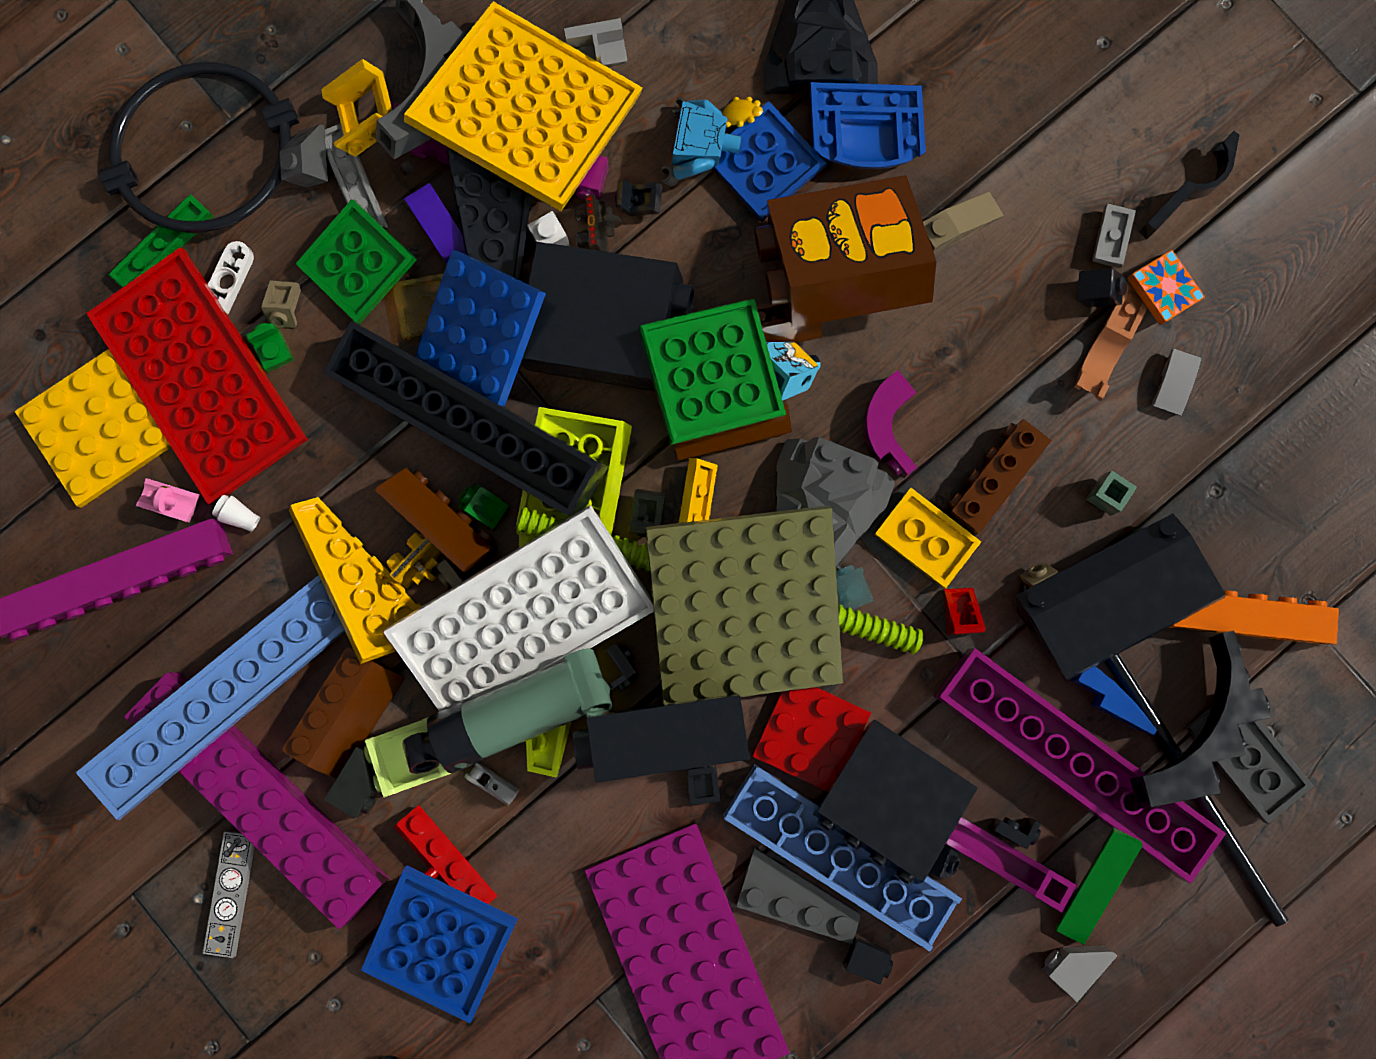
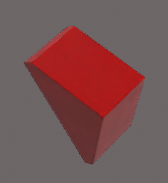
[944,587,985,635]

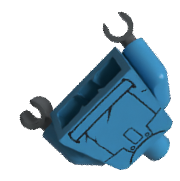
[661,97,742,187]

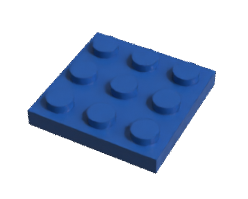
[712,101,826,223]

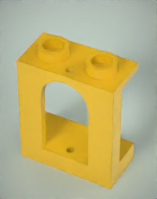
[321,59,393,157]

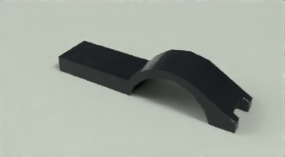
[1139,131,1240,239]

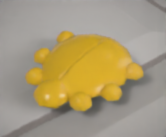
[722,97,763,128]

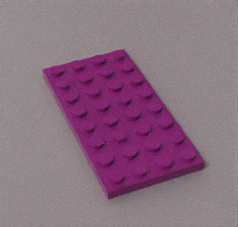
[585,822,790,1059]

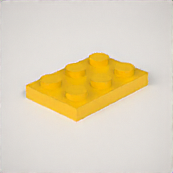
[874,488,981,589]

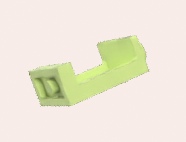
[364,718,452,797]

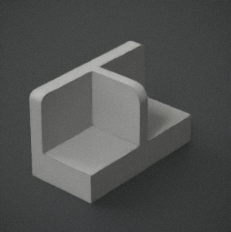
[564,18,628,67]

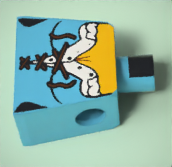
[766,342,820,401]

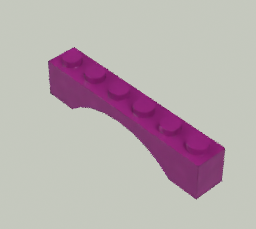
[946,817,1077,912]

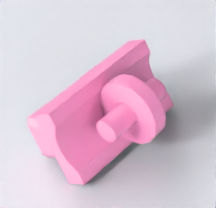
[136,478,199,523]

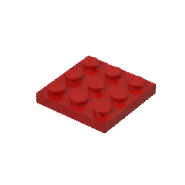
[752,687,871,792]

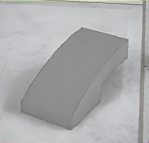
[1152,348,1201,416]

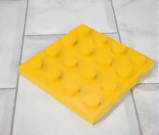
[15,349,171,508]

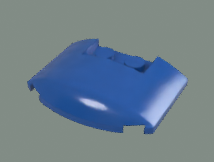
[810,82,926,169]

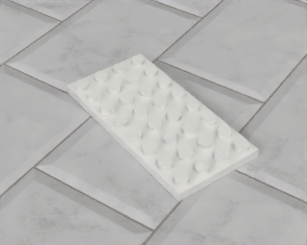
[384,505,654,711]

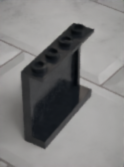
[812,719,978,885]

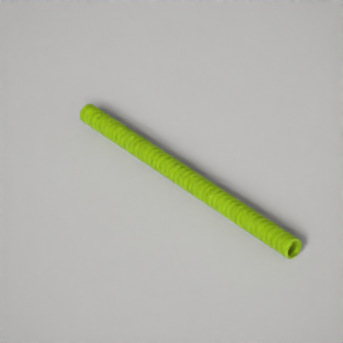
[516,507,923,655]

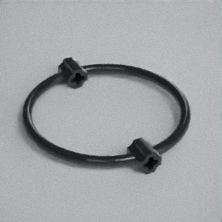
[99,62,299,233]

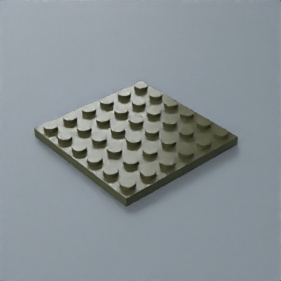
[646,505,843,705]

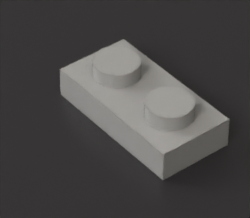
[1092,203,1136,268]

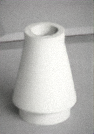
[212,495,260,532]

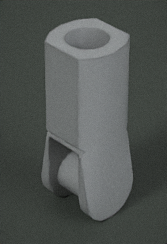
[464,762,520,806]

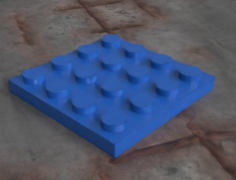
[415,250,546,406]
[361,866,518,1023]

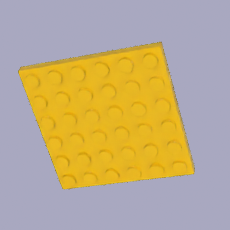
[404,1,643,211]

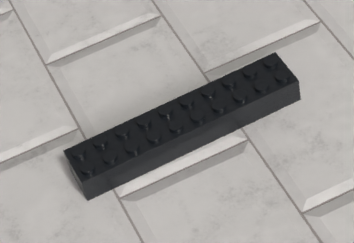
[323,321,608,517]

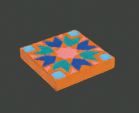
[1127,250,1205,326]

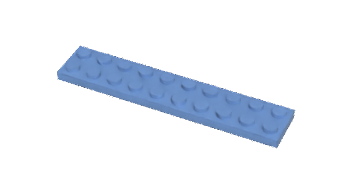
[76,575,345,820]

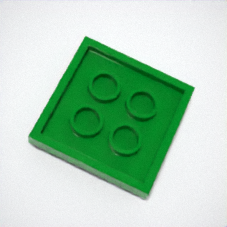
[296,199,417,324]

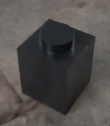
[1077,268,1127,308]
[843,936,893,985]

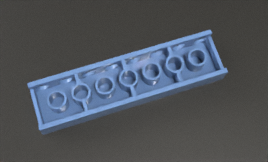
[723,764,962,951]

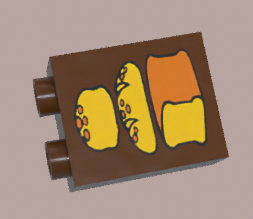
[754,175,937,328]

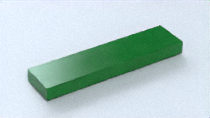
[108,194,213,288]
[1056,827,1143,945]

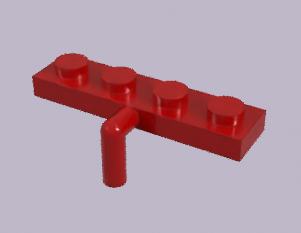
[394,805,497,904]

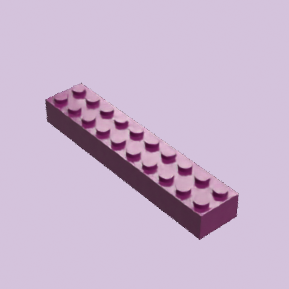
[933,648,1226,884]
[124,672,390,930]

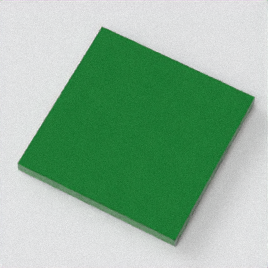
[638,299,786,446]

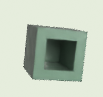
[1086,471,1137,516]

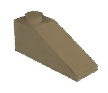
[923,192,1004,255]

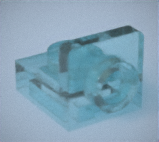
[836,565,874,610]

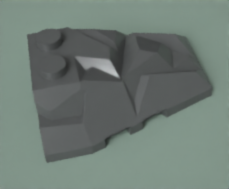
[775,437,895,566]

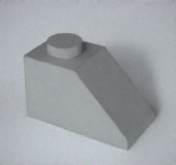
[1042,945,1117,1002]

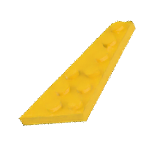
[289,497,422,664]

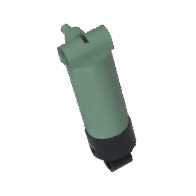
[402,648,612,774]

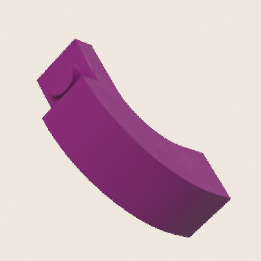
[863,370,917,479]

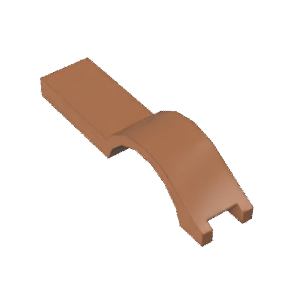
[1074,280,1147,401]

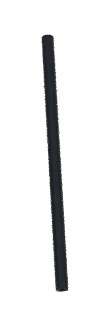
[1106,654,1289,927]

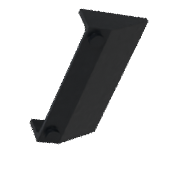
[1016,513,1226,681]

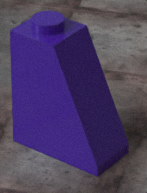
[404,183,466,265]

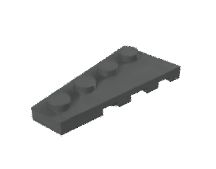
[736,847,861,944]

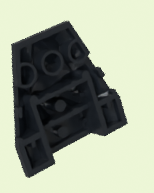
[764,0,878,94]

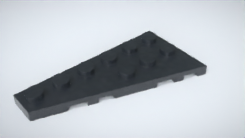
[446,149,532,280]

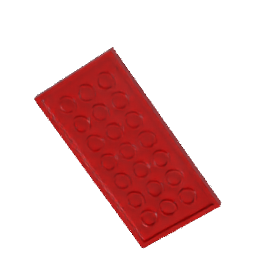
[86,247,308,505]

